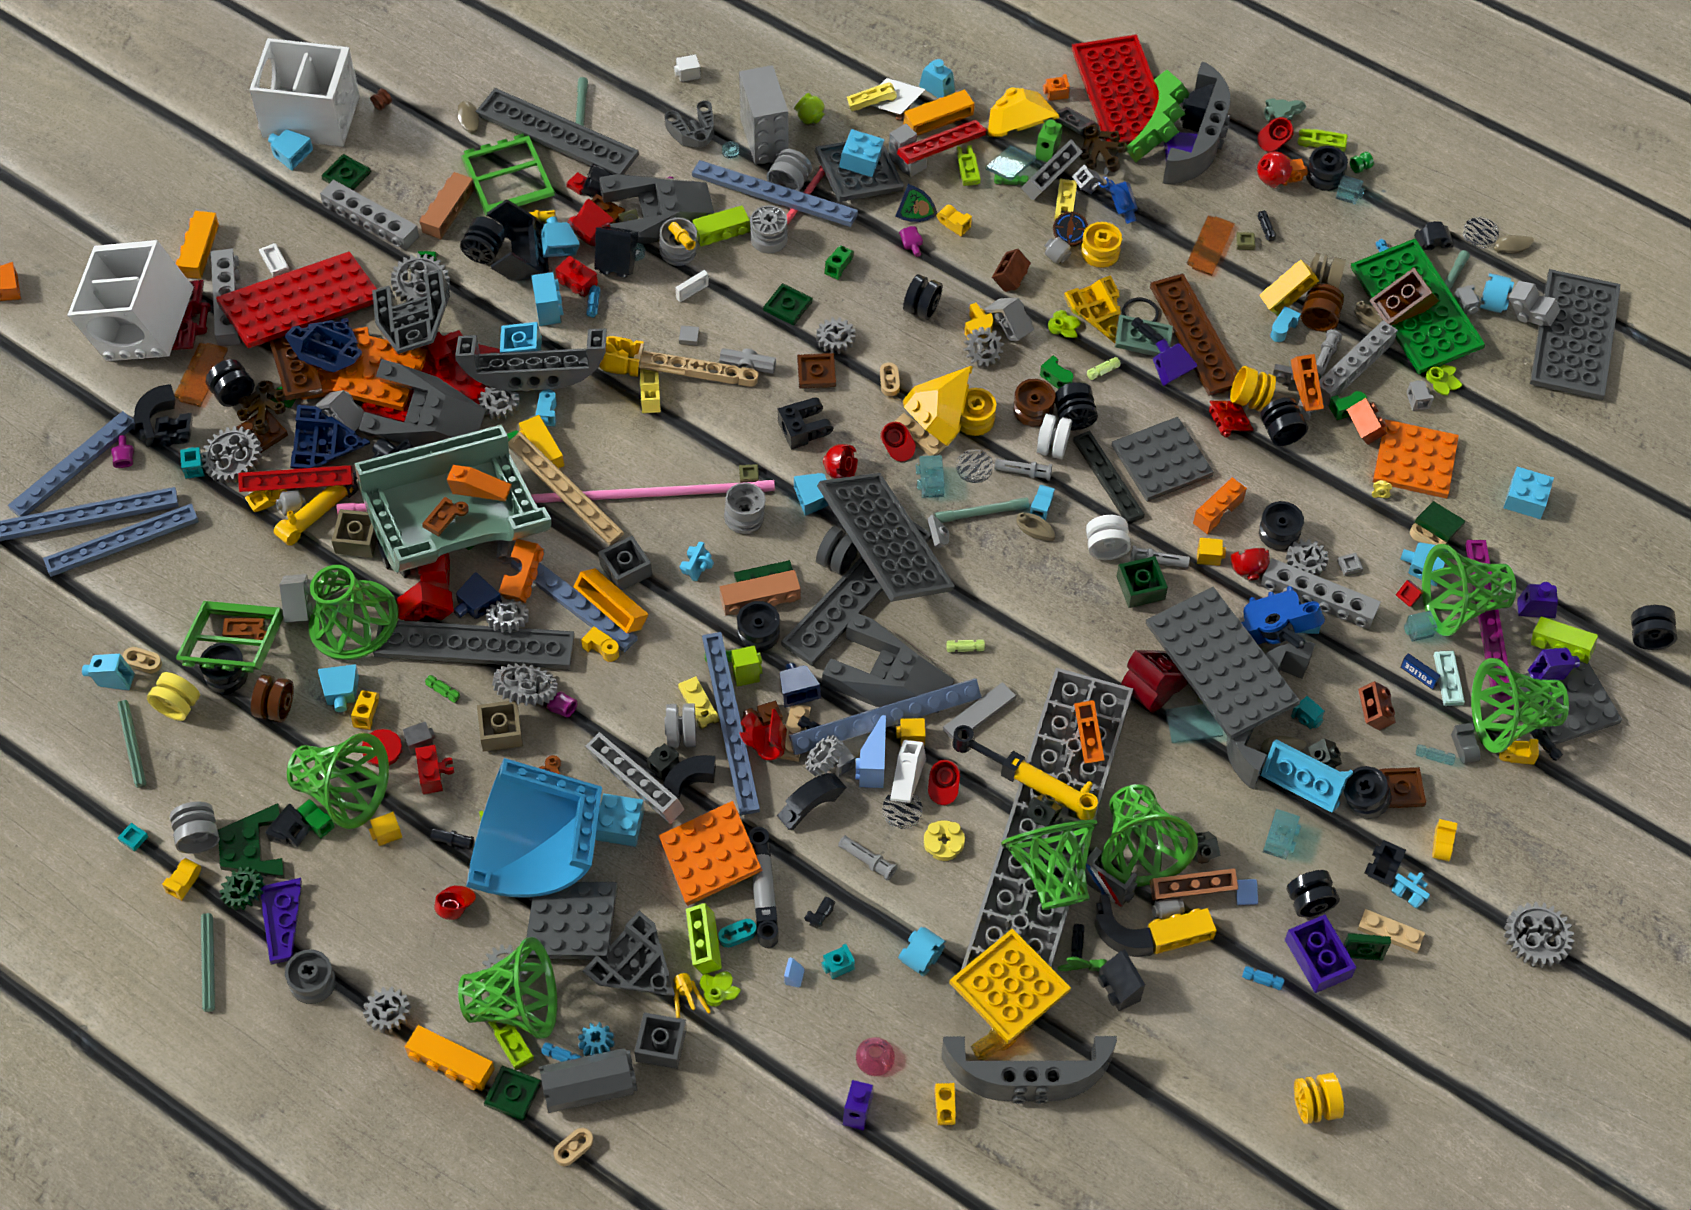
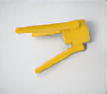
[673,973,711,1018]

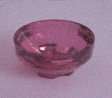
[856,1037,895,1076]

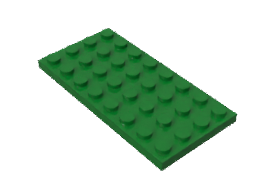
[1350,238,1485,374]

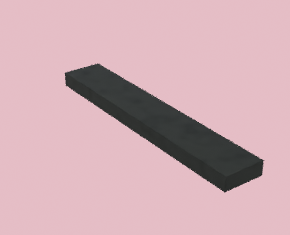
[1073,431,1145,524]

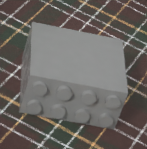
[739,65,789,165]

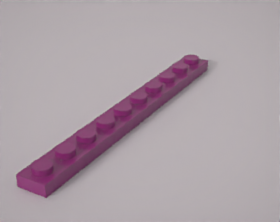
[1465,540,1514,711]

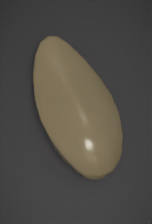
[458,101,479,134]
[1494,235,1534,254]
[1354,301,1383,329]
[1016,512,1055,541]
[1260,736,1307,755]

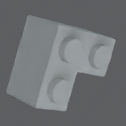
[889,124,927,177]
[1509,281,1560,327]
[984,298,1034,341]
[315,390,364,431]
[279,574,313,623]

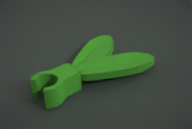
[1058,957,1107,972]

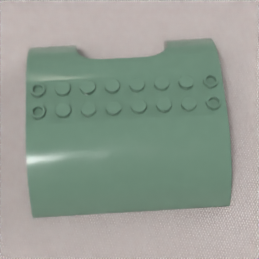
[354,425,551,573]

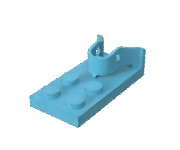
[1260,739,1353,813]

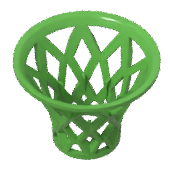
[1422,544,1516,636]
[309,565,399,660]
[1471,658,1569,753]
[287,733,389,829]
[1102,784,1198,887]
[1001,820,1098,910]
[458,937,557,1039]

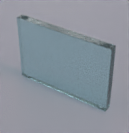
[985,145,1036,181]
[1166,704,1223,743]

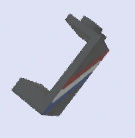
[1085,847,1137,907]

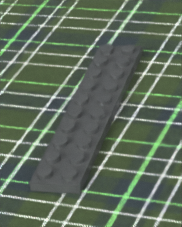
[476,88,639,175]
[781,521,932,666]
[373,620,575,669]

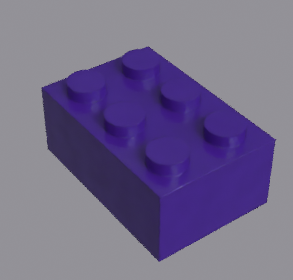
[1285,914,1357,993]

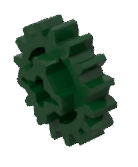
[219,866,265,911]

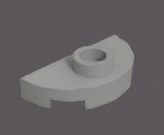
[928,515,949,548]

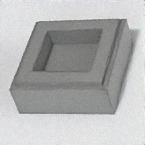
[679,326,699,345]
[1337,553,1363,576]

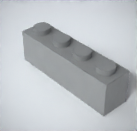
[1021,140,1083,200]

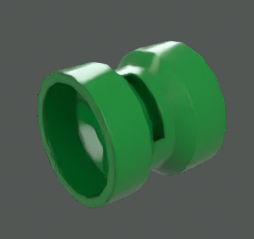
[1349,151,1374,174]

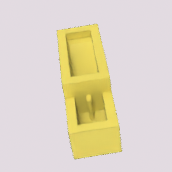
[640,368,661,413]

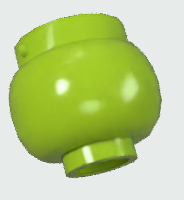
[794,93,825,124]

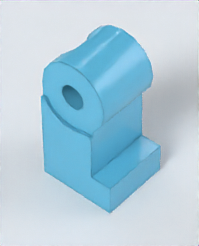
[1270,306,1301,342]
[536,389,557,426]
[1030,484,1055,521]

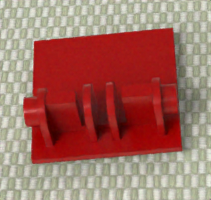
[1209,400,1253,438]

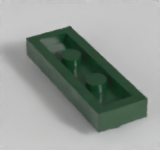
[734,560,793,582]

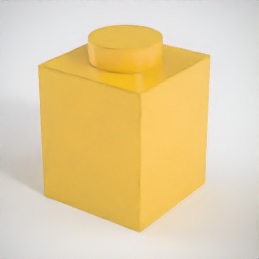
[1197,538,1226,566]
[896,718,925,746]
[369,812,403,846]

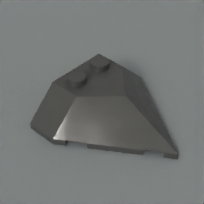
[582,910,675,996]

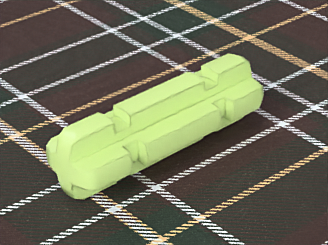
[1087,357,1120,380]
[946,639,985,652]

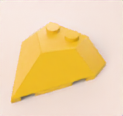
[988,87,1060,137]
[1064,275,1121,343]
[903,366,973,446]

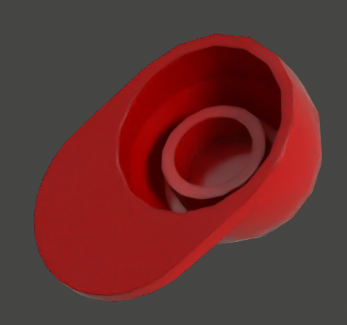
[1257,117,1294,152]
[880,421,916,462]
[928,760,960,805]
[434,885,476,920]

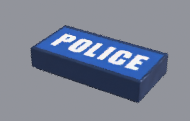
[1400,653,1440,690]

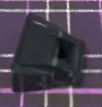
[266,804,312,848]

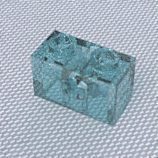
[916,455,945,498]
[1263,809,1302,860]

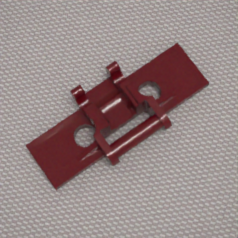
[172,280,211,350]

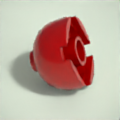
[1257,151,1293,188]
[823,444,858,479]
[1230,548,1270,581]

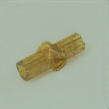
[971,1023,1034,1061]

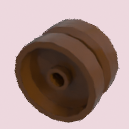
[1013,379,1055,427]
[251,674,294,723]

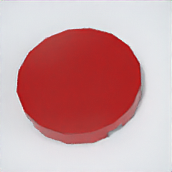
[362,729,403,767]

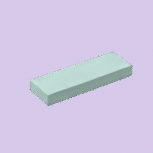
[1433,651,1465,706]

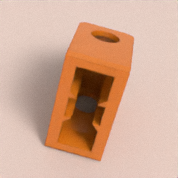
[0,262,21,301]

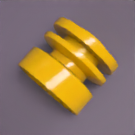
[1230,366,1276,412]
[1294,1073,1344,1124]

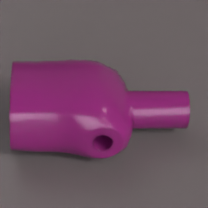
[899,226,923,257]
[111,435,134,468]
[547,692,577,717]

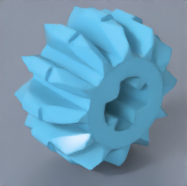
[578,1022,615,1056]

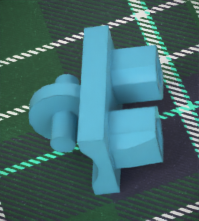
[680,542,714,581]
[1391,872,1430,909]

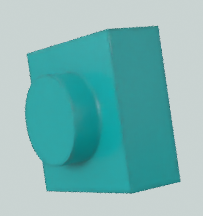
[117,823,148,852]

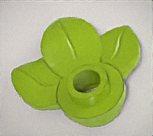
[1048,310,1081,338]
[1426,365,1462,396]
[700,971,741,1007]

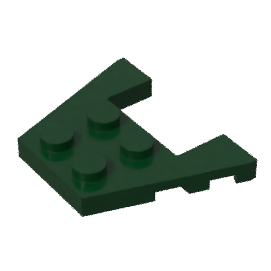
[218,803,285,879]

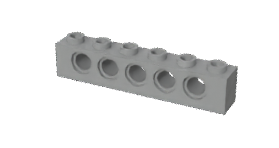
[320,180,419,251]
[211,248,241,347]
[1319,320,1398,407]
[1260,558,1381,629]
[585,732,685,824]

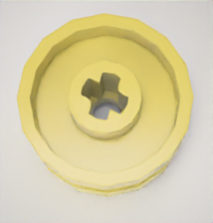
[147,672,200,721]

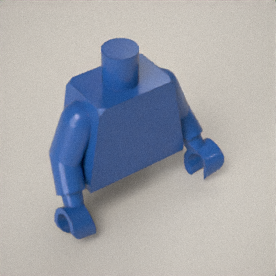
[1098,176,1138,224]

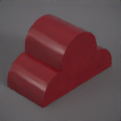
[1121,650,1188,712]

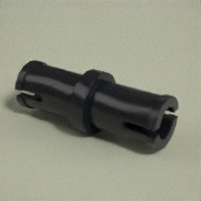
[431,828,474,850]

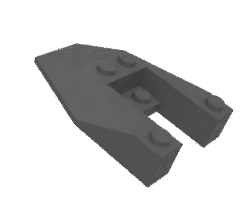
[599,174,714,245]
[372,269,450,354]
[359,359,486,447]
[822,612,954,713]

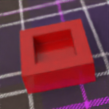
[566,172,587,195]
[1396,580,1424,607]

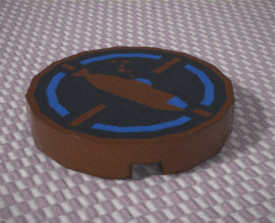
[1053,212,1088,247]

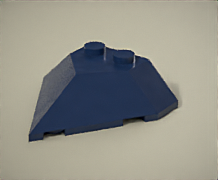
[285,318,362,372]
[290,405,370,469]

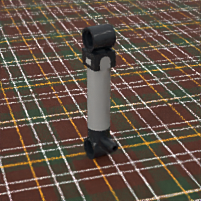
[749,827,779,948]

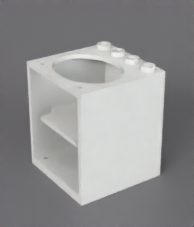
[250,38,360,147]
[68,240,194,361]

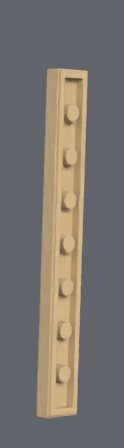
[508,432,624,546]

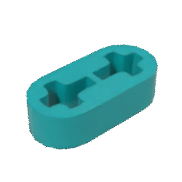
[718,919,757,948]

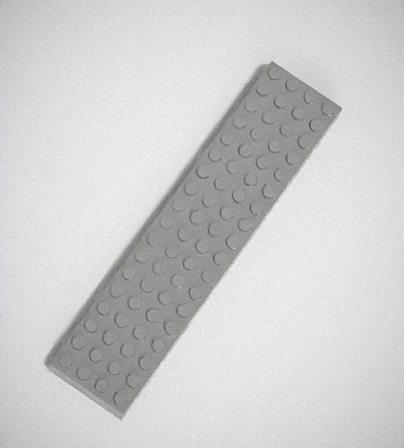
[955,668,1133,996]

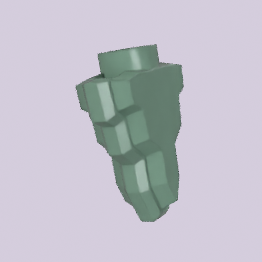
[1264,98,1306,121]

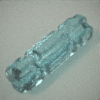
[1415,744,1456,765]

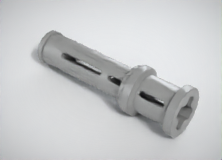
[1316,330,1342,380]
[994,458,1052,481]
[1130,545,1190,569]
[838,835,897,881]

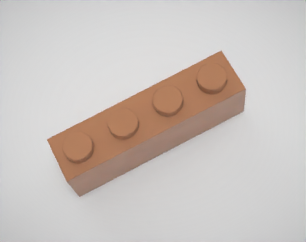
[420,172,475,239]
[719,570,801,616]
[1150,868,1238,901]

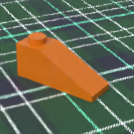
[1291,354,1324,412]
[447,465,512,501]
[1074,700,1105,764]

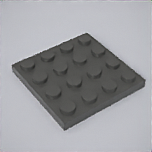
[815,136,904,202]
[1112,416,1214,502]
[1514,661,1622,745]
[526,882,618,960]

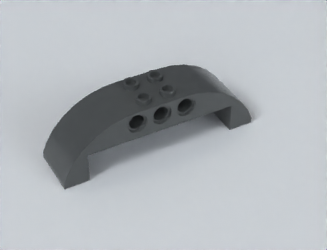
[1163,62,1231,184]
[455,328,607,391]
[1226,642,1315,789]
[941,1036,1117,1104]

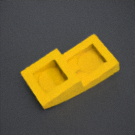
[245,489,288,512]

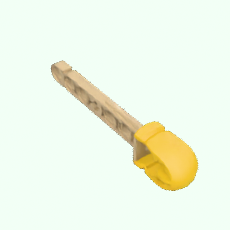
[598,336,758,387]

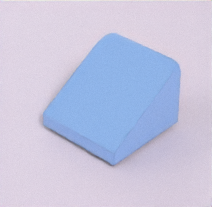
[1235,879,1258,905]
[784,957,804,987]

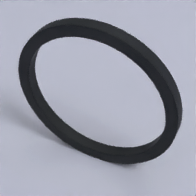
[1122,297,1159,322]

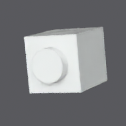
[674,54,700,82]

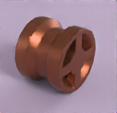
[370,88,392,110]

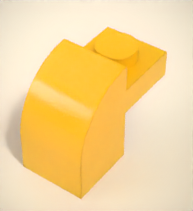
[964,302,993,347]

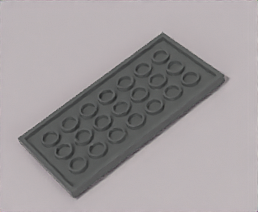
[1530,269,1621,400]
[817,473,955,602]
[1146,586,1300,740]

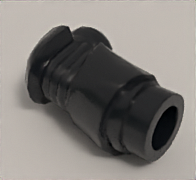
[804,897,835,927]

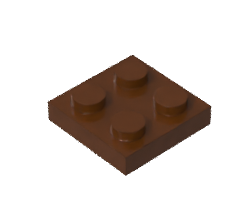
[797,353,836,389]
[237,409,288,453]
[1379,767,1426,808]

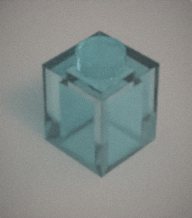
[1335,175,1365,205]
[1404,611,1437,642]

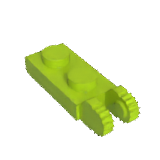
[1297,129,1348,152]
[956,145,981,186]
[488,1021,534,1070]

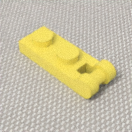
[847,83,897,112]
[1054,179,1077,221]
[678,676,720,729]

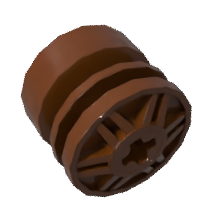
[1301,284,1345,332]

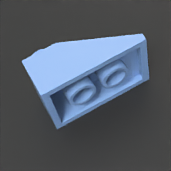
[855,715,886,788]

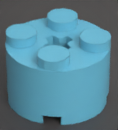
[1480,273,1514,313]
[898,926,946,976]

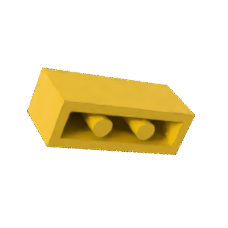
[1259,260,1319,316]
[519,415,564,469]
[1148,908,1216,954]

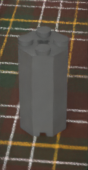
[539,1048,638,1113]

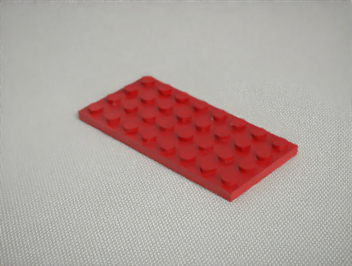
[1071,34,1159,149]
[216,251,376,349]

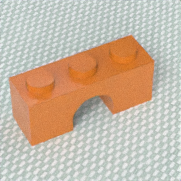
[1193,477,1247,535]
[499,539,544,603]

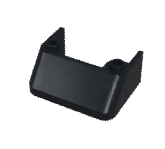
[487,199,549,281]

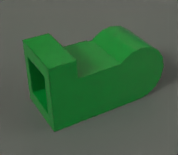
[824,245,854,280]
[1040,355,1074,389]
[1328,391,1367,421]
[296,799,335,839]

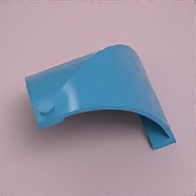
[466,758,602,897]

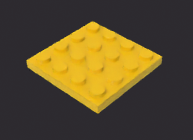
[949,928,1071,1044]

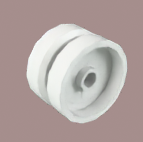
[1037,414,1072,460]
[1086,515,1131,560]

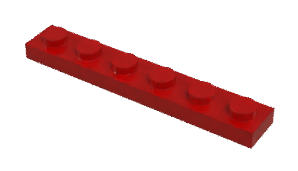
[897,120,987,164]
[238,465,354,492]

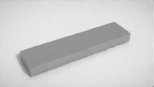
[943,682,1016,740]

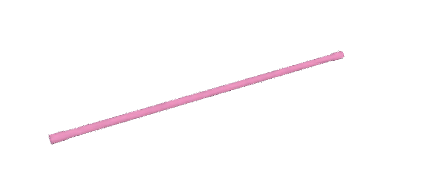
[337,480,775,514]

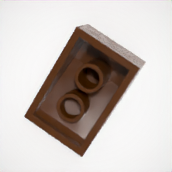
[1369,268,1439,326]

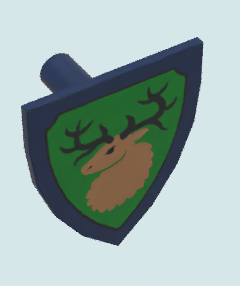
[895,184,937,222]

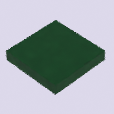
[321,154,371,190]
[763,283,813,326]
[1415,501,1466,542]
[1343,933,1391,961]
[484,1065,542,1121]

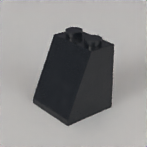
[594,226,639,278]

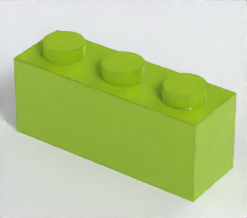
[693,205,750,247]
[1531,616,1598,664]
[686,903,722,975]

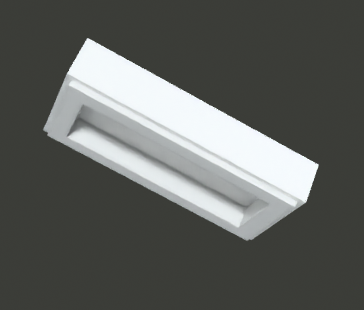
[259,243,290,277]
[675,270,709,302]

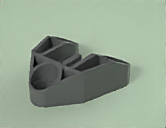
[664,100,715,147]

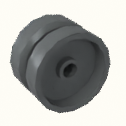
[816,525,858,575]
[285,949,336,1004]

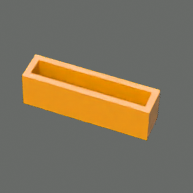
[903,89,974,136]
[176,211,219,279]
[573,568,649,633]
[405,1025,495,1091]

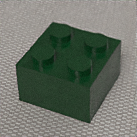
[1116,556,1168,608]

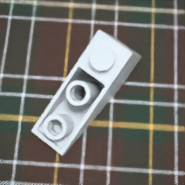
[891,740,926,803]

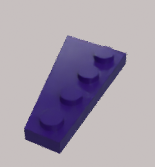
[260,878,302,965]

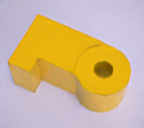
[937,205,972,237]
[581,626,619,662]
[351,690,379,730]
[1499,739,1539,765]
[1432,819,1458,862]
[162,858,201,901]
[934,1083,955,1126]

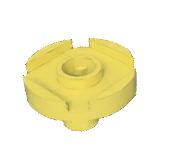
[924,820,965,861]

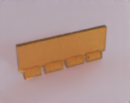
[1187,216,1235,276]
[174,342,228,407]

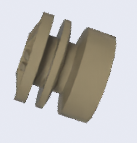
[1310,252,1346,289]

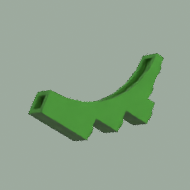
[1127,69,1190,163]

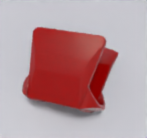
[568,199,613,246]
[740,709,787,760]

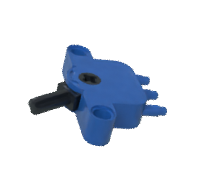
[1241,586,1325,649]

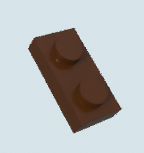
[592,194,625,224]

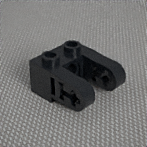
[777,397,834,450]

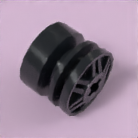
[460,216,507,264]
[1055,382,1098,431]
[1260,397,1309,446]

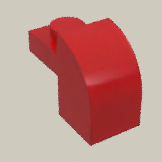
[429,330,463,370]

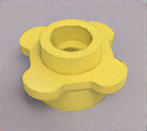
[1372,480,1392,499]

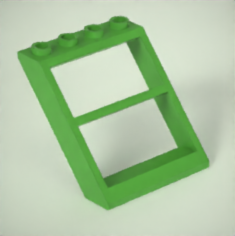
[460,134,555,215]
[176,601,284,673]

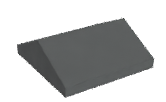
[1052,107,1095,136]

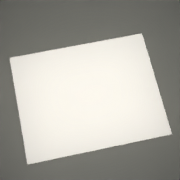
[871,78,926,114]

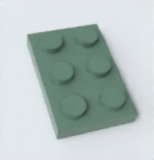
[1115,315,1173,356]

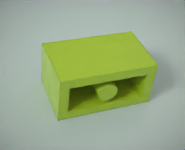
[731,646,763,687]

